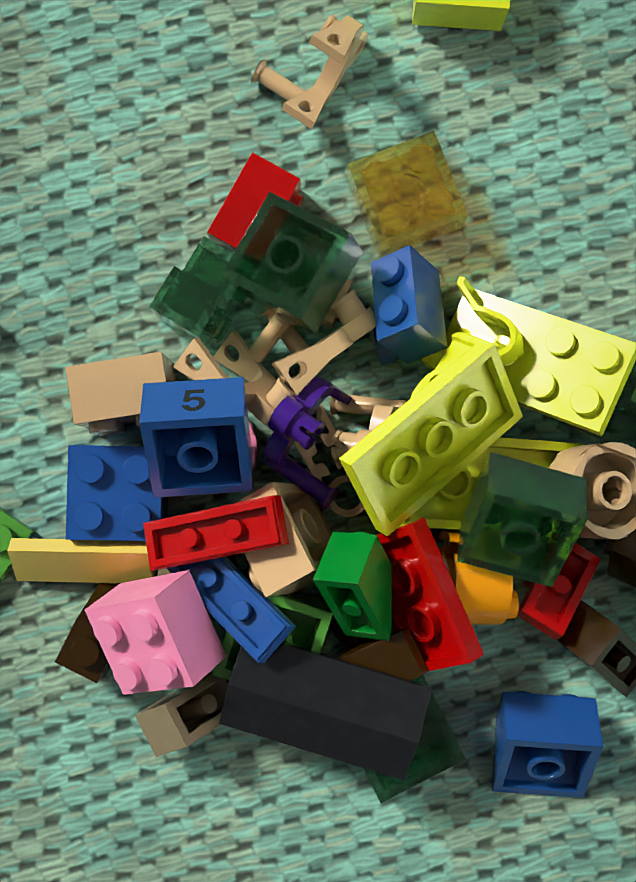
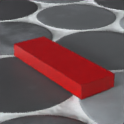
[143,495,289,571]

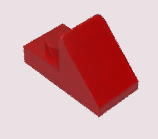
[517,534,600,640]

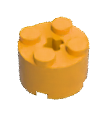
[438,530,520,625]

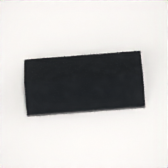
[219,642,432,781]

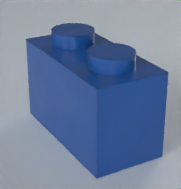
[371,245,447,364]

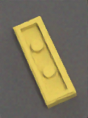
[7,538,155,583]

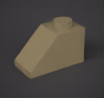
[135,671,230,757]

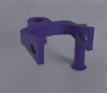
[263,375,353,511]

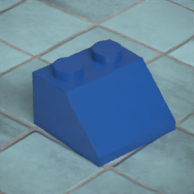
[492,691,603,798]

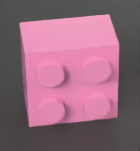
[85,570,226,695]

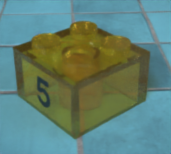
[346,131,468,259]

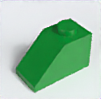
[313,532,392,641]

